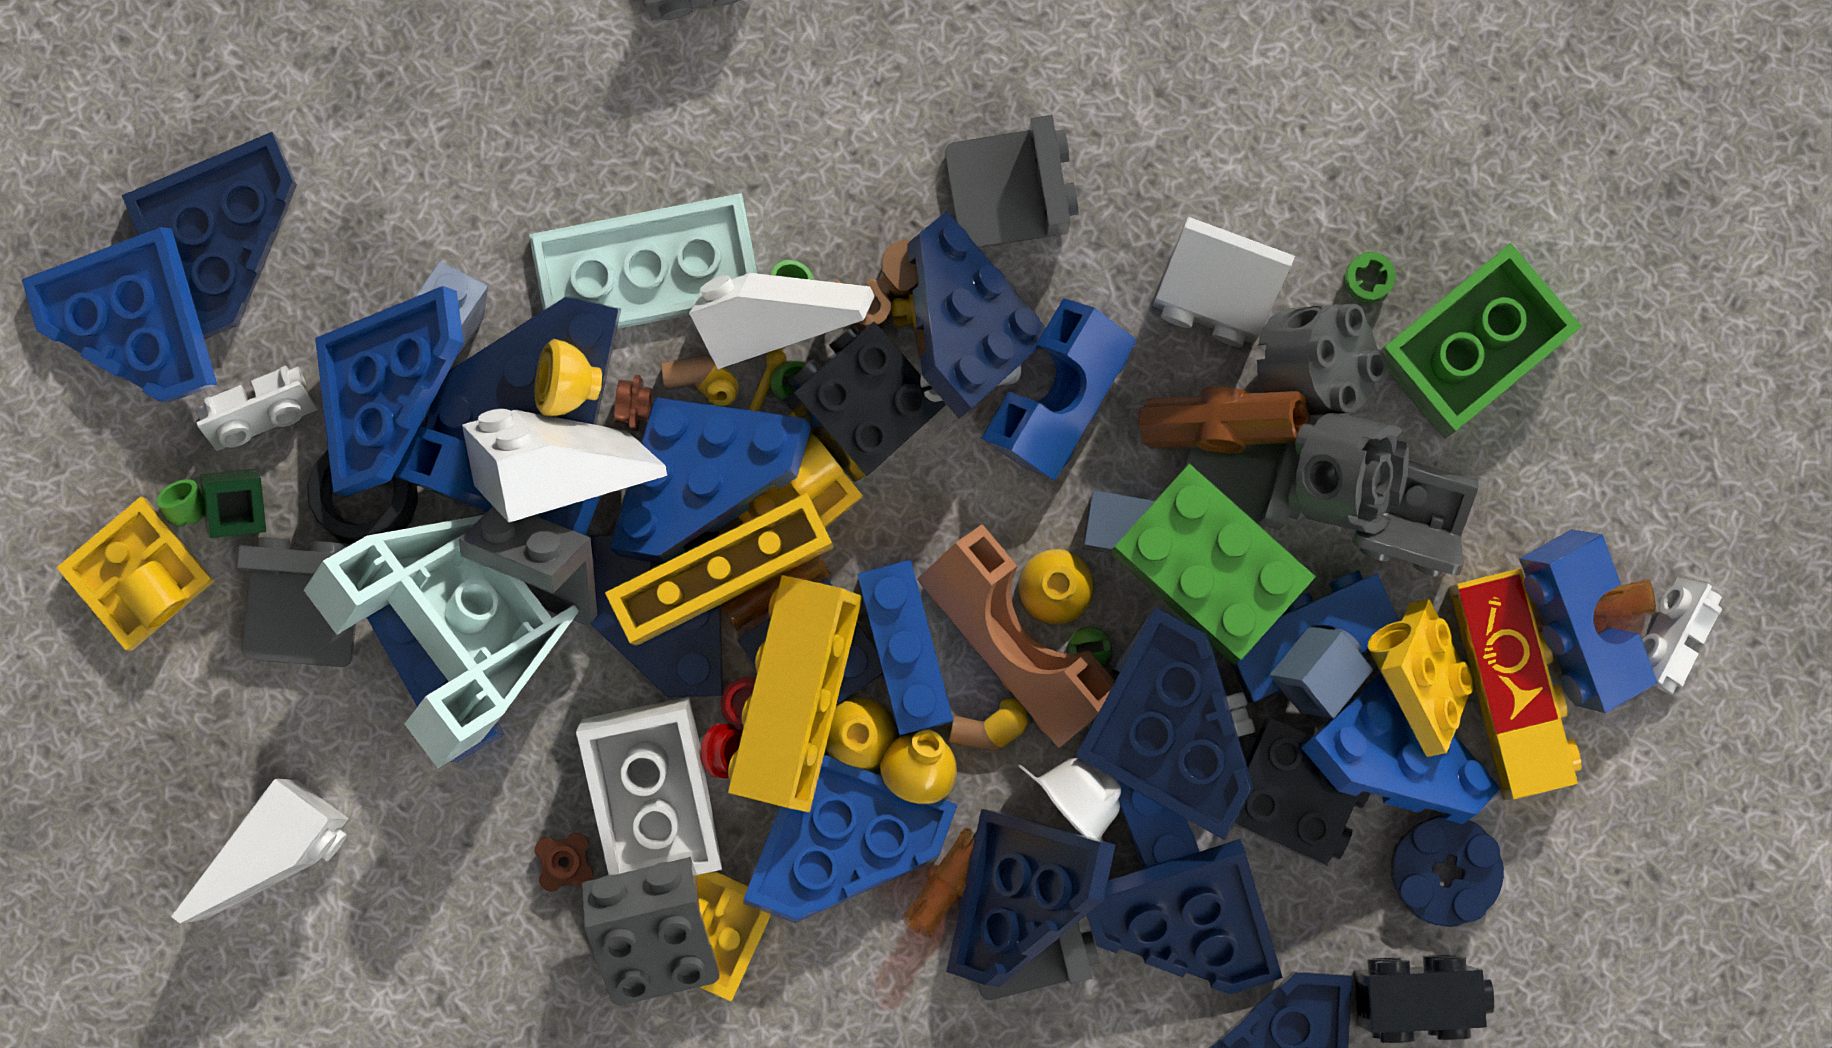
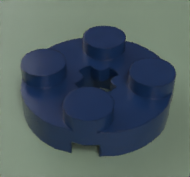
[1391,816,1504,927]

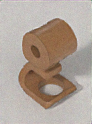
[835,240,919,331]

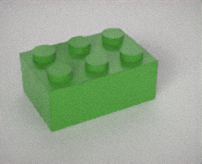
[1380,243,1582,439]
[1110,463,1316,665]

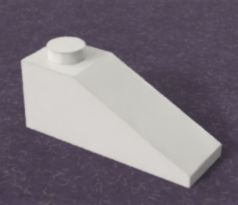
[689,273,875,369]

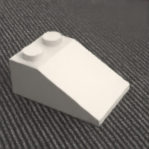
[1153,217,1295,347]
[462,409,667,522]
[576,697,722,875]
[171,779,349,924]

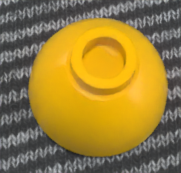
[534,339,602,416]
[1018,549,1094,625]
[825,697,897,772]
[880,730,957,804]

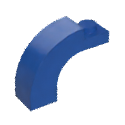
[394,426,601,536]

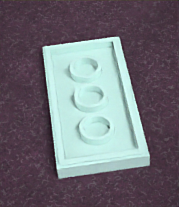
[529,193,758,329]

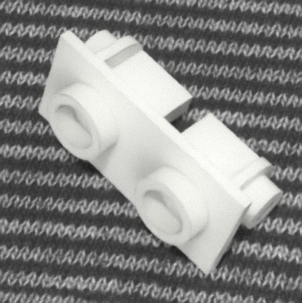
[196,366,317,451]
[1642,577,1722,695]

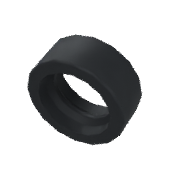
[307,449,418,545]

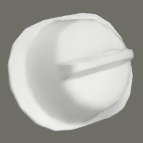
[1018,758,1121,841]

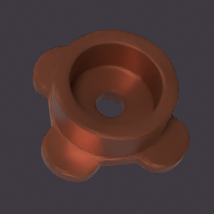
[614,374,652,431]
[534,832,594,892]

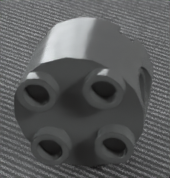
[1257,304,1387,415]
[1288,412,1409,534]

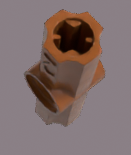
[1138,386,1310,454]

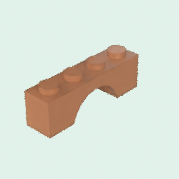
[917,524,1115,748]

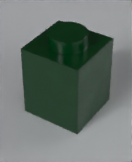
[200,469,266,538]

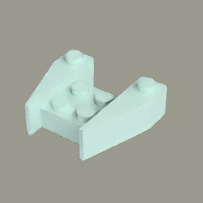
[304,515,579,769]

